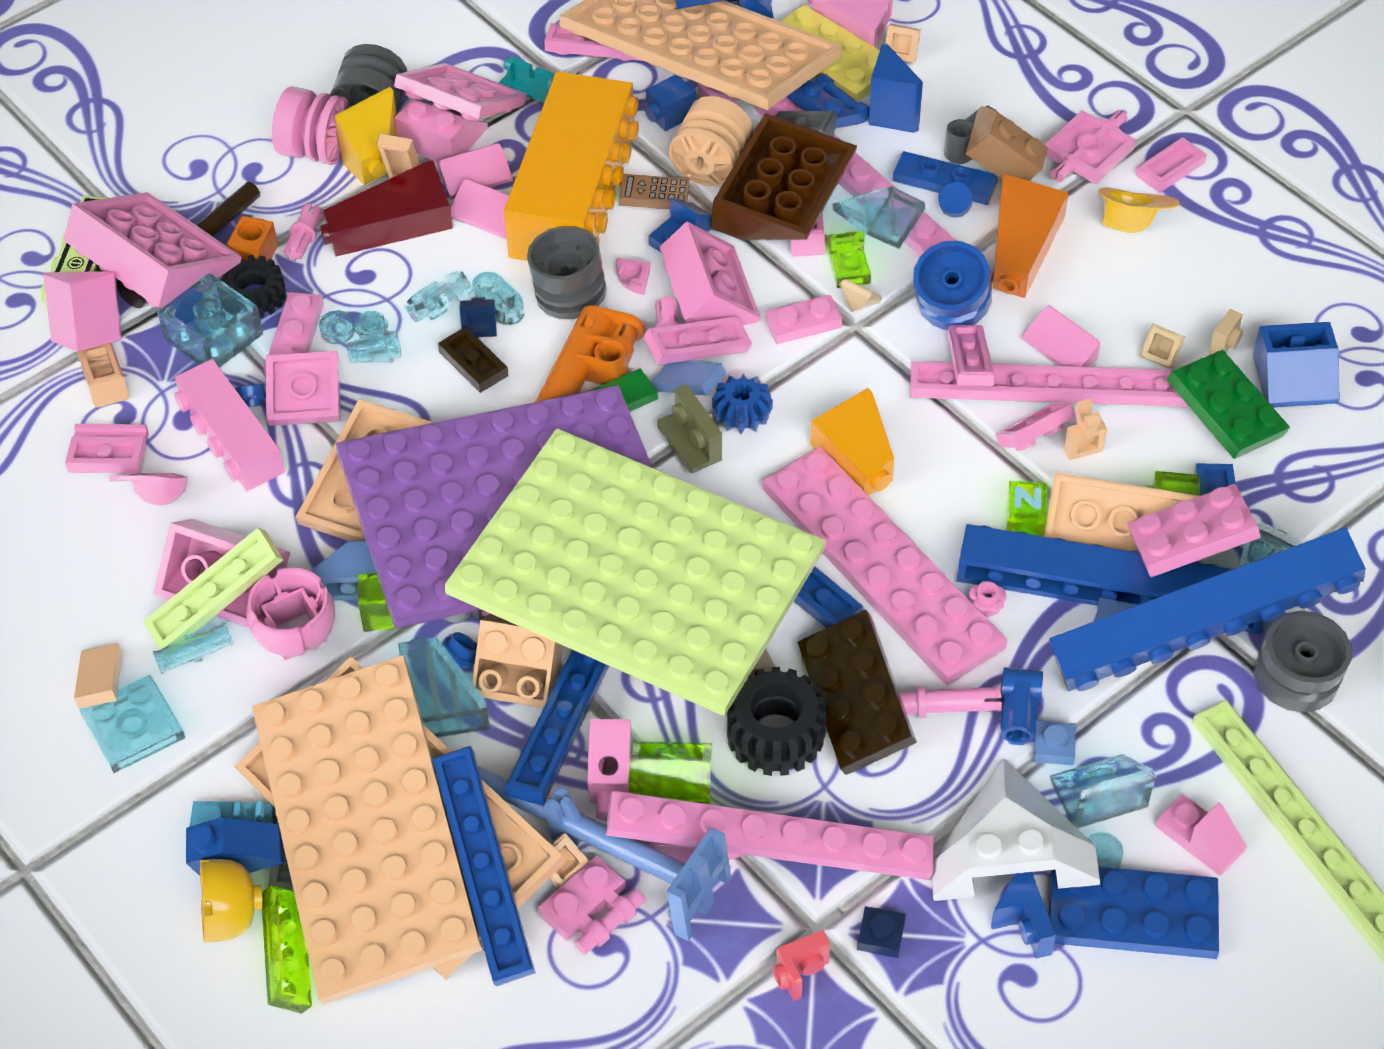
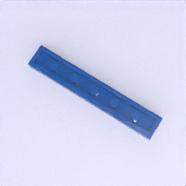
[505,650,609,806]
[432,745,536,987]

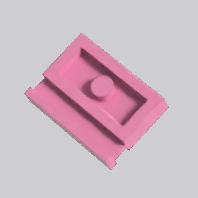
[65,424,149,473]

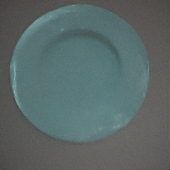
[319,310,355,344]
[1087,832,1124,868]

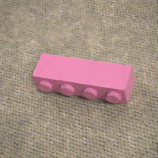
[174,359,285,492]

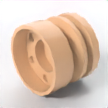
[669,96,753,186]

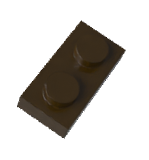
[438,326,509,393]

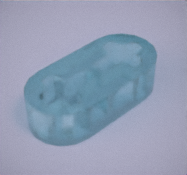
[472,271,525,325]

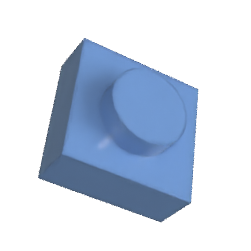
[1034,720,1076,765]

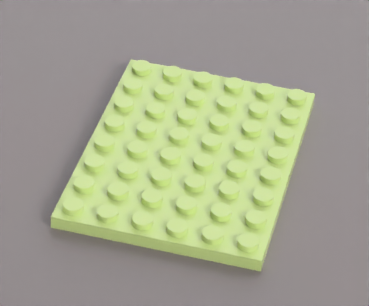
[445,428,826,716]

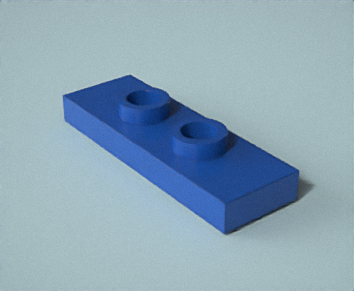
[893,151,998,205]

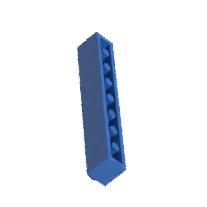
[957,524,1263,634]
[1049,527,1366,692]

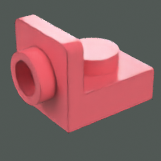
[772,930,830,1001]

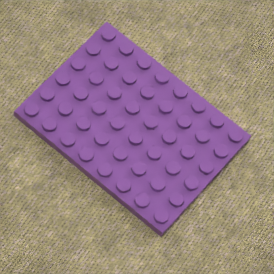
[336,385,653,629]

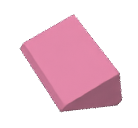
[43,271,122,352]

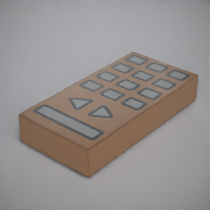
[619,174,690,209]

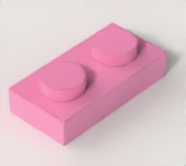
[765,294,842,345]
[995,403,1076,451]

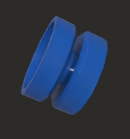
[913,241,992,330]

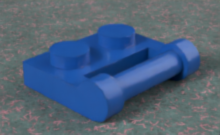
[787,74,870,129]

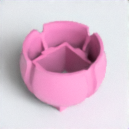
[246,567,336,660]

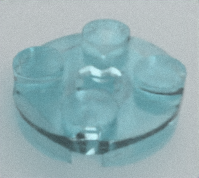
[404,270,474,322]

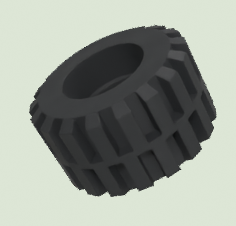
[727,667,826,776]

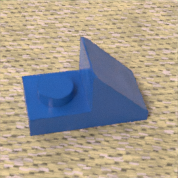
[649,198,712,252]
[991,872,1056,959]

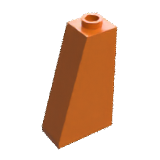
[992,174,1069,298]

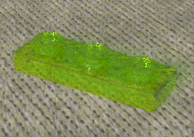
[262,885,312,1014]

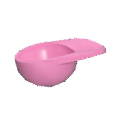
[109,473,188,506]

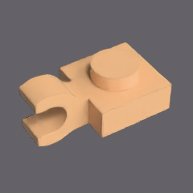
[1064,398,1107,460]

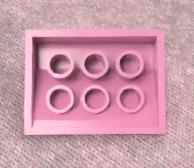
[63,192,242,308]

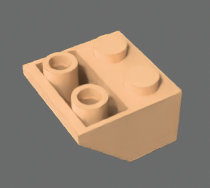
[471,613,563,708]

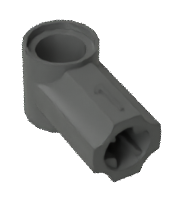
[944,105,997,164]

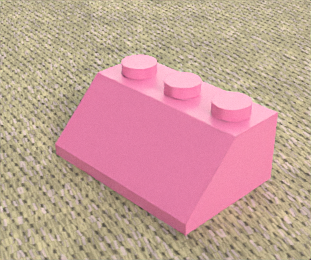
[659,222,761,326]
[154,519,290,627]

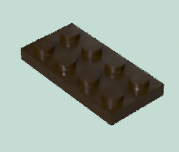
[797,609,917,775]

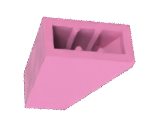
[808,0,893,48]

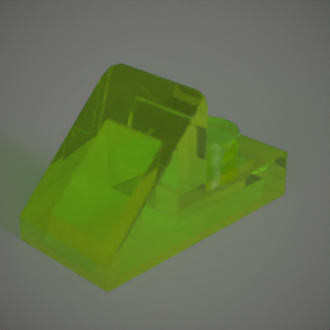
[825,230,871,288]

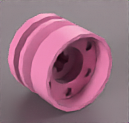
[272,86,350,165]

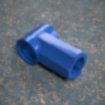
[1000,667,1043,746]

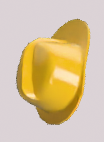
[1098,187,1180,233]

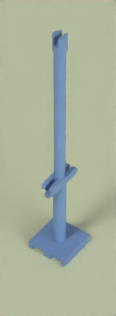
[478,766,731,941]

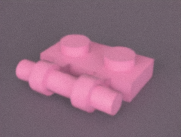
[537,856,646,955]

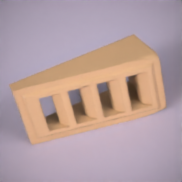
[77,343,129,407]

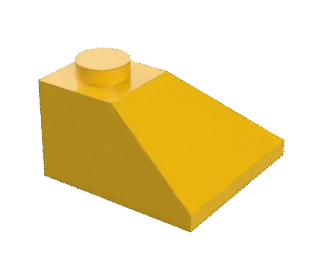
[334,87,397,186]

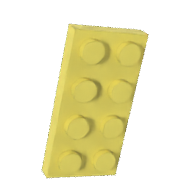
[780,4,880,102]

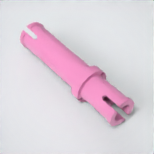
[899,686,1002,718]

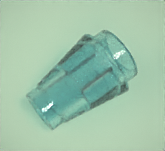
[347,328,401,363]

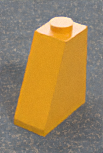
[810,388,894,496]

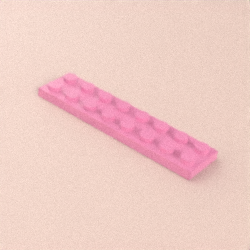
[762,446,1007,686]

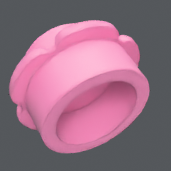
[969,581,1007,617]

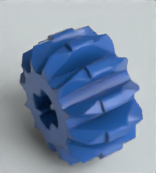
[712,373,773,434]

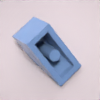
[311,540,385,601]

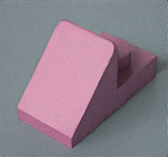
[1155,793,1247,876]

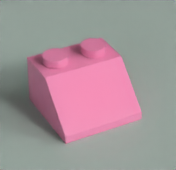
[394,98,488,162]

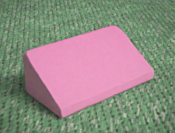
[438,143,513,200]
[450,179,509,239]
[1022,305,1100,367]

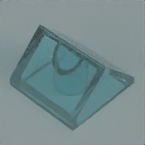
[832,186,925,249]
[1049,754,1156,828]

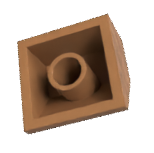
[966,106,1048,181]

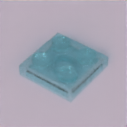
[79,674,186,774]

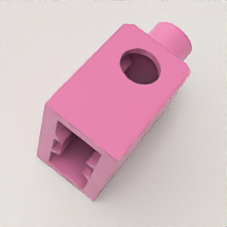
[588,719,633,821]

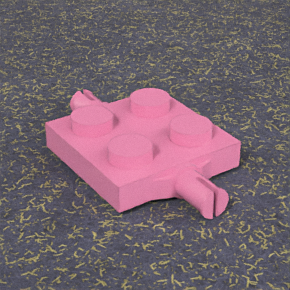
[1044,110,1136,184]

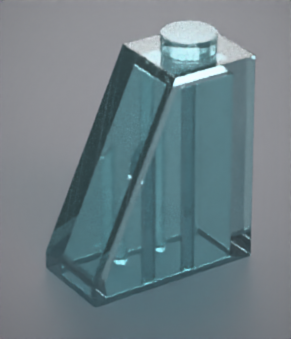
[398,637,490,738]

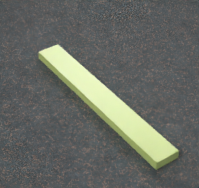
[1192,700,1384,963]

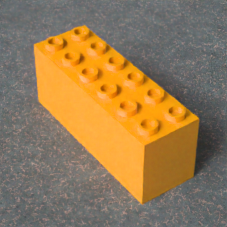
[504,71,639,261]

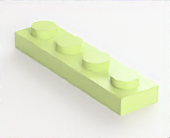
[143,528,283,653]

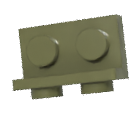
[657,384,722,473]

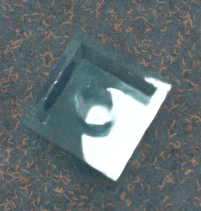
[157,272,263,368]

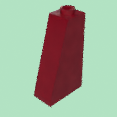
[320,160,453,257]

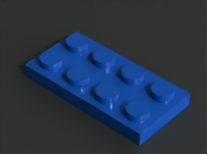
[1049,866,1219,959]

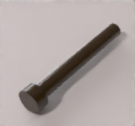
[117,182,260,308]

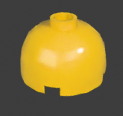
[200,859,262,943]

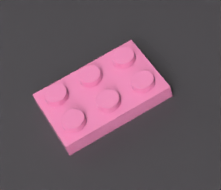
[1127,484,1261,578]

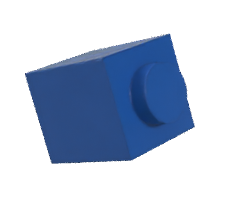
[644,74,696,132]

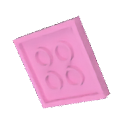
[394,63,527,121]

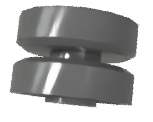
[1254,610,1352,713]

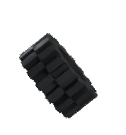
[220,255,286,319]

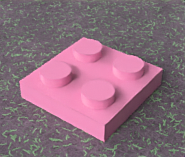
[266,351,340,426]

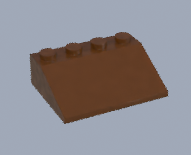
[710,113,857,240]

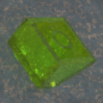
[629,742,712,805]

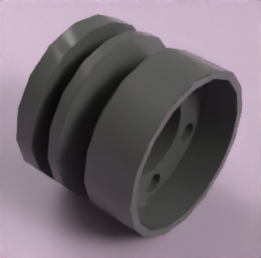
[330,44,407,111]
[527,226,607,319]

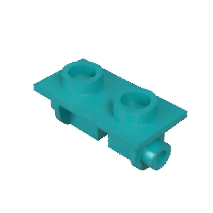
[499,56,555,103]

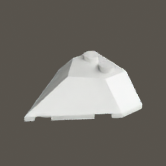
[932,758,1100,901]

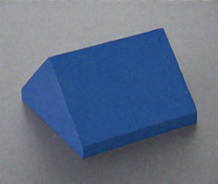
[869,44,923,133]

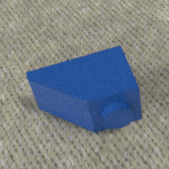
[186,817,283,876]

